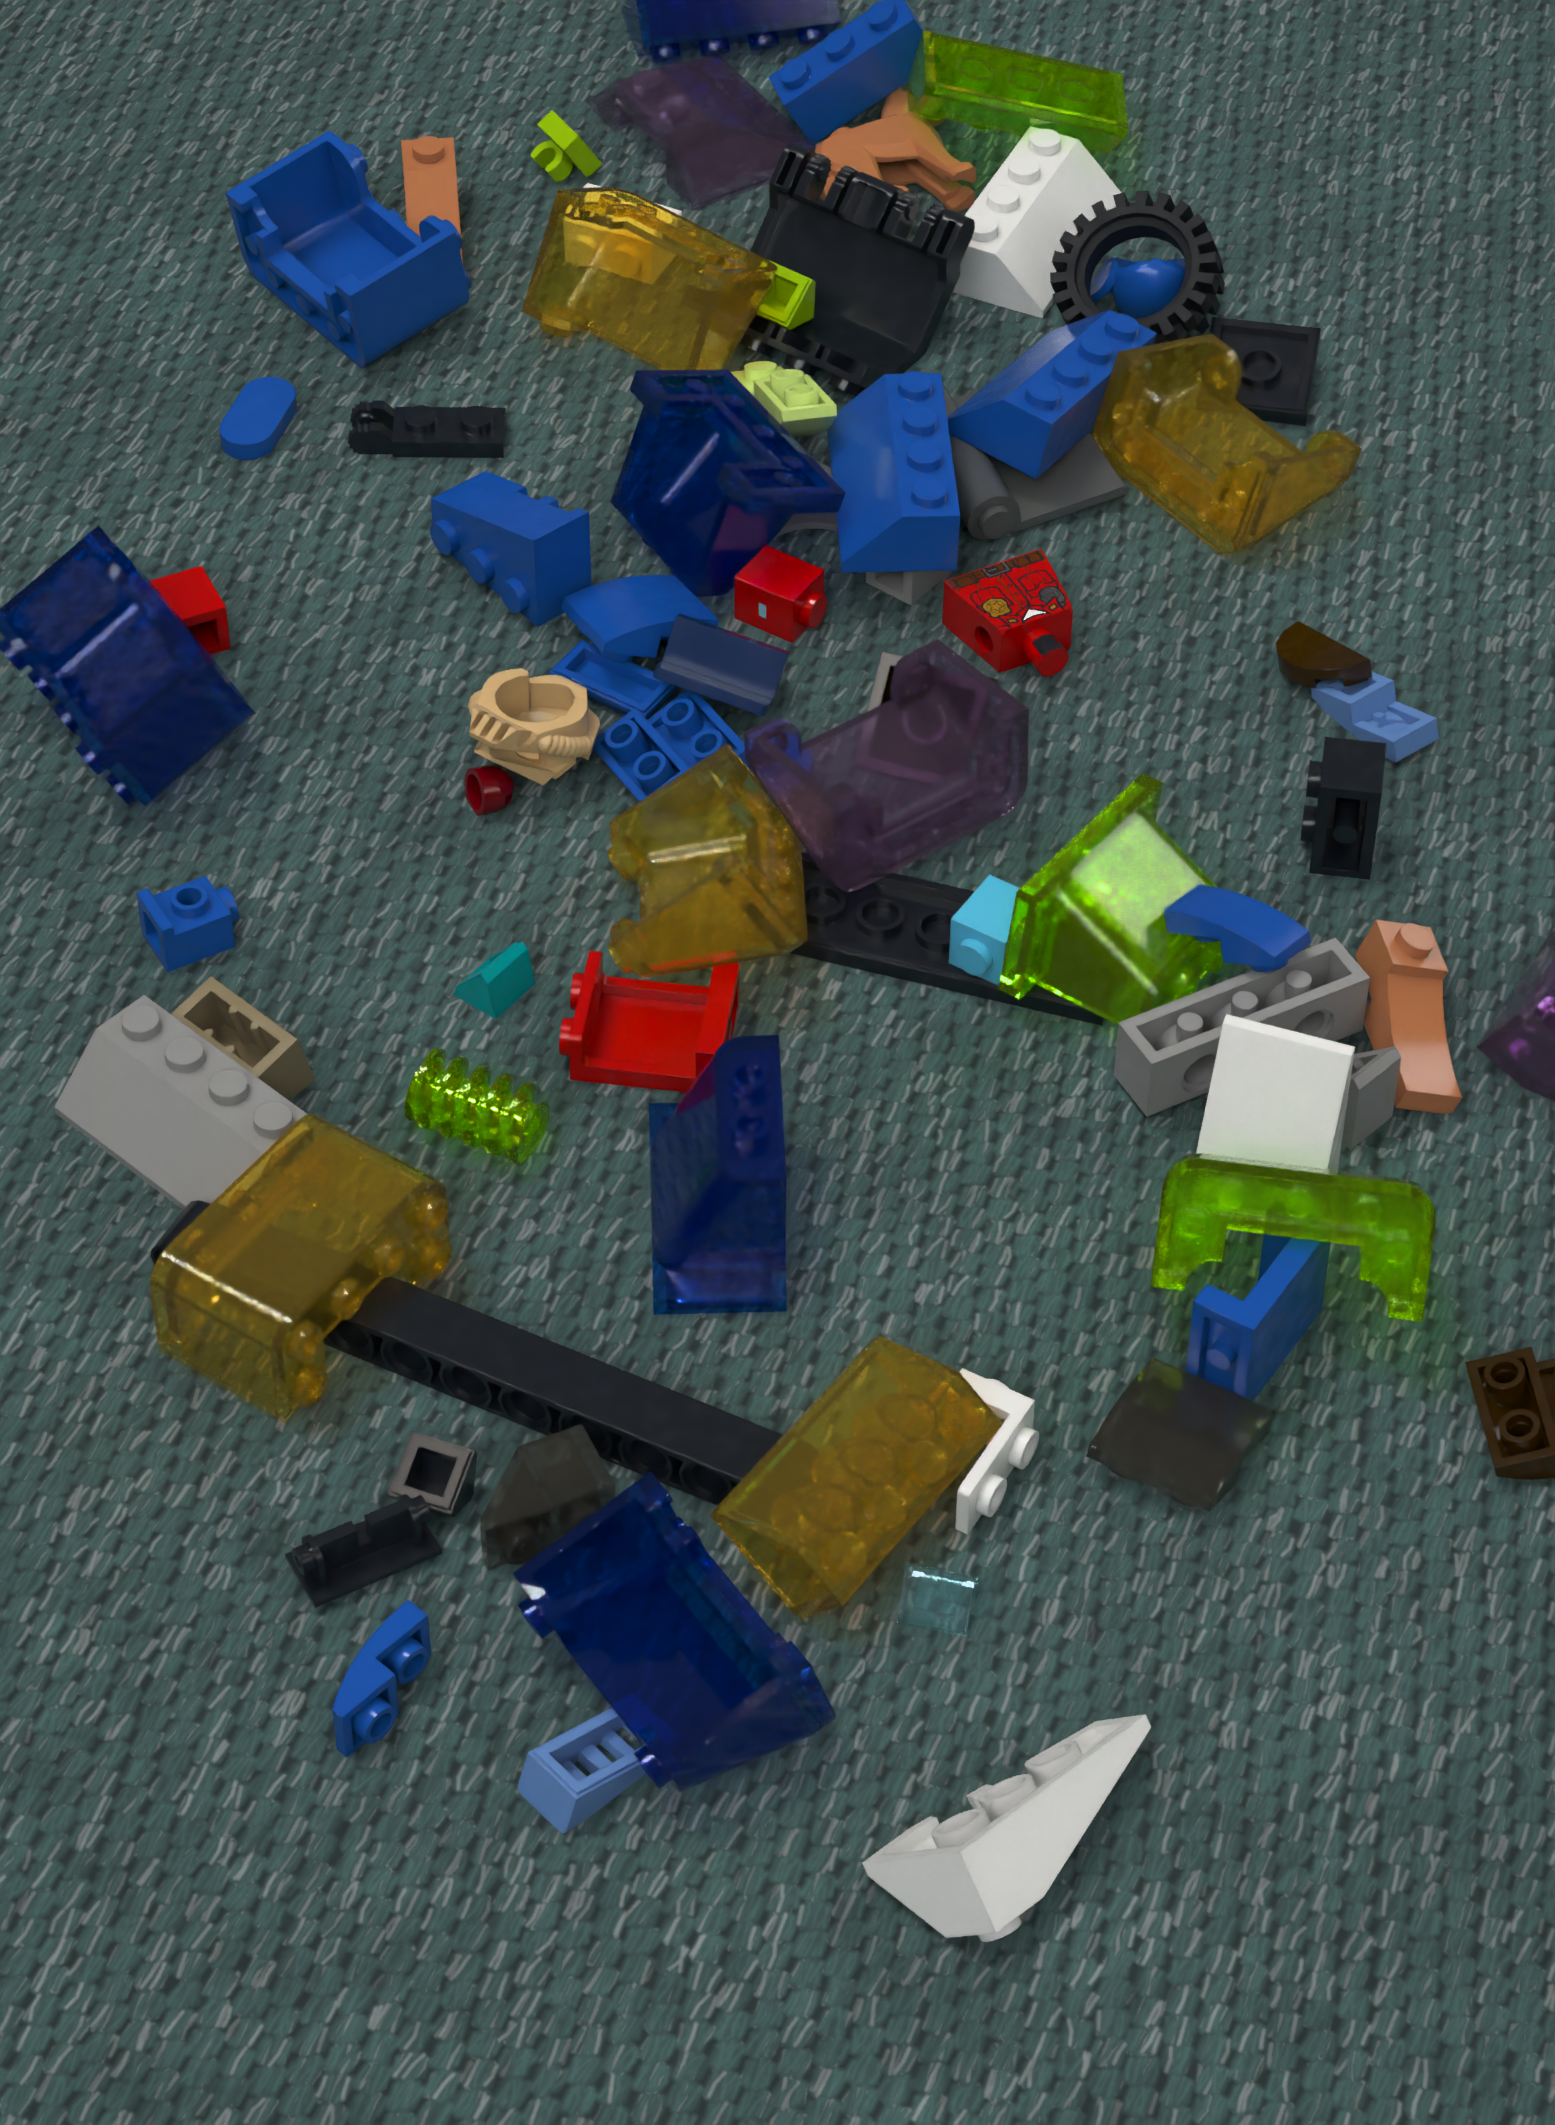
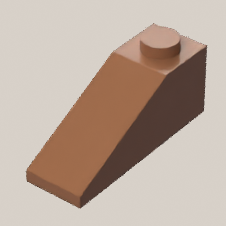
[401,136,463,263]

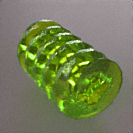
[404,1047,550,1164]

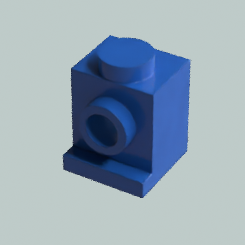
[136,876,239,973]

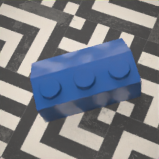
[769,0,942,144]

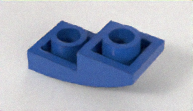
[1163,884,1311,972]
[332,1600,431,1758]

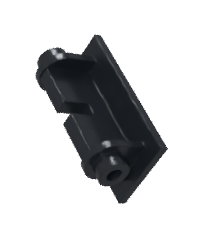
[285,1494,442,1608]

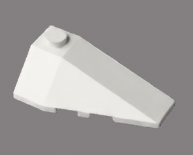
[862,1714,1151,1942]

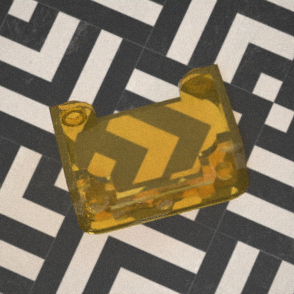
[522,187,778,402]
[1093,334,1362,554]
[608,744,808,978]

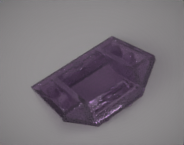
[589,54,816,211]

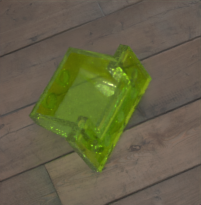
[998,773,1224,1025]

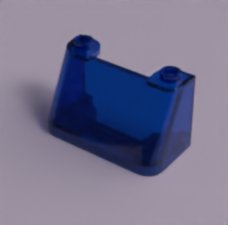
[512,1471,836,1792]

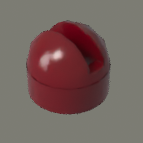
[464,765,514,816]

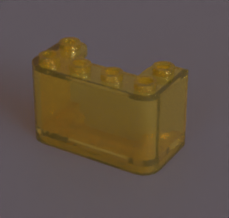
[150,1113,452,1423]

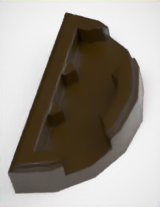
[1276,621,1372,688]

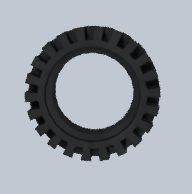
[1050,191,1225,364]

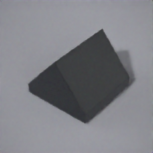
[387,1431,477,1517]

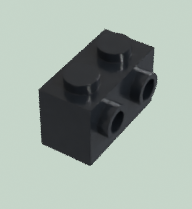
[1300,737,1386,880]

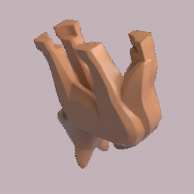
[815,86,976,212]

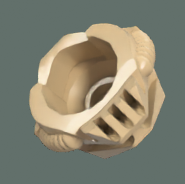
[468,668,600,785]

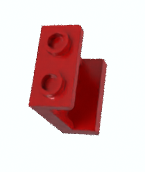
[559,951,740,1096]

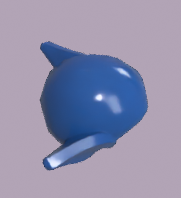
[1090,257,1186,319]

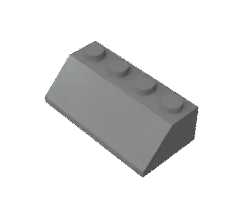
[54,995,325,1223]

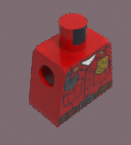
[942,549,1073,677]

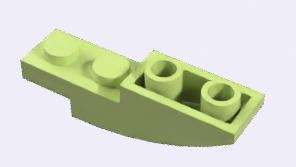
[728,361,837,441]

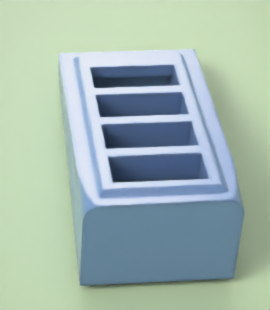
[518,1697,680,1833]

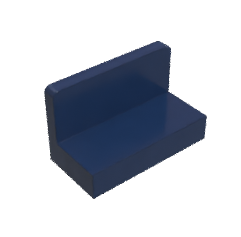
[653,613,790,716]

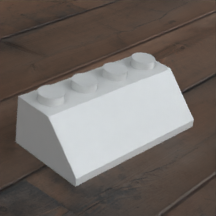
[953,126,1121,318]

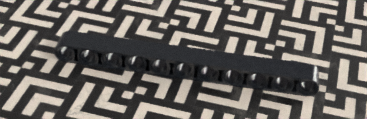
[151,1200,827,1532]

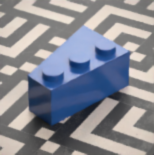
[430,471,592,627]

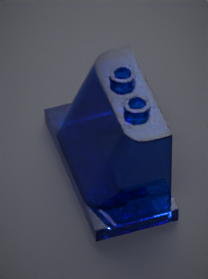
[610,370,846,597]
[649,1035,787,1315]

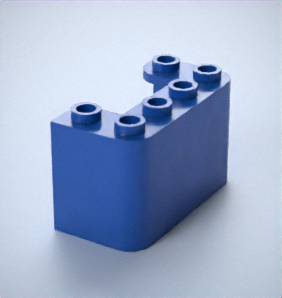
[226,130,471,368]

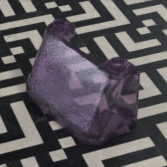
[744,639,1029,892]

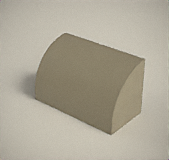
[171,976,315,1099]

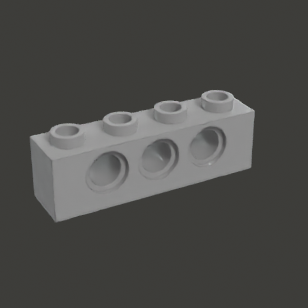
[1114,937,1370,1117]

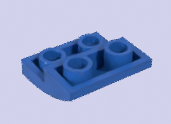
[561,575,719,662]
[593,690,757,814]

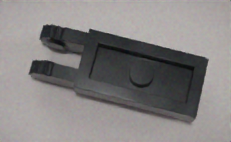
[348,400,506,458]

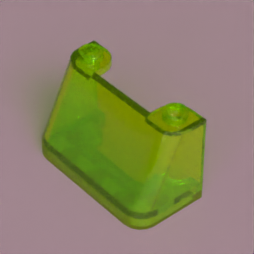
[1150,1153,1436,1322]

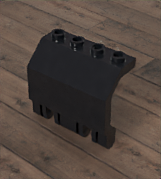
[682,143,975,396]

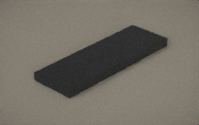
[744,847,1135,1026]

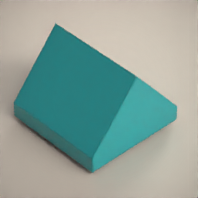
[453,941,536,1019]

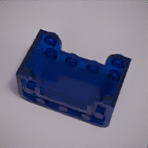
[0,525,256,806]

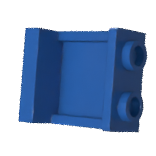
[1184,1200,1333,1415]

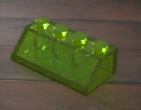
[907,30,1129,153]

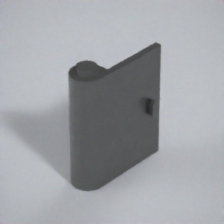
[943,384,1126,540]

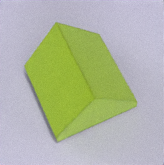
[743,260,816,330]

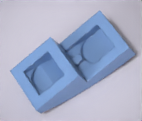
[1311,671,1439,763]

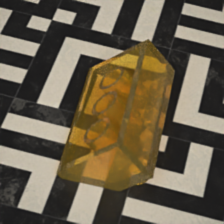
[710,1336,1003,1619]

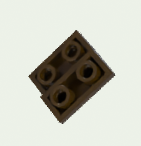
[1465,1347,1555,1480]

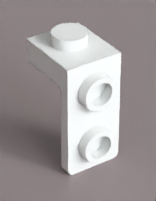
[947,1368,1039,1535]

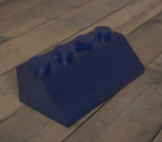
[621,0,841,63]

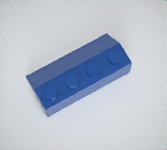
[947,310,1157,479]
[826,371,960,573]

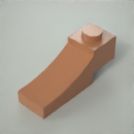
[1355,920,1462,1114]

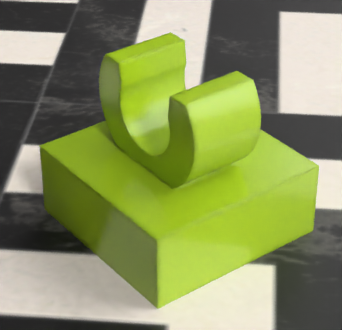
[531,110,602,182]

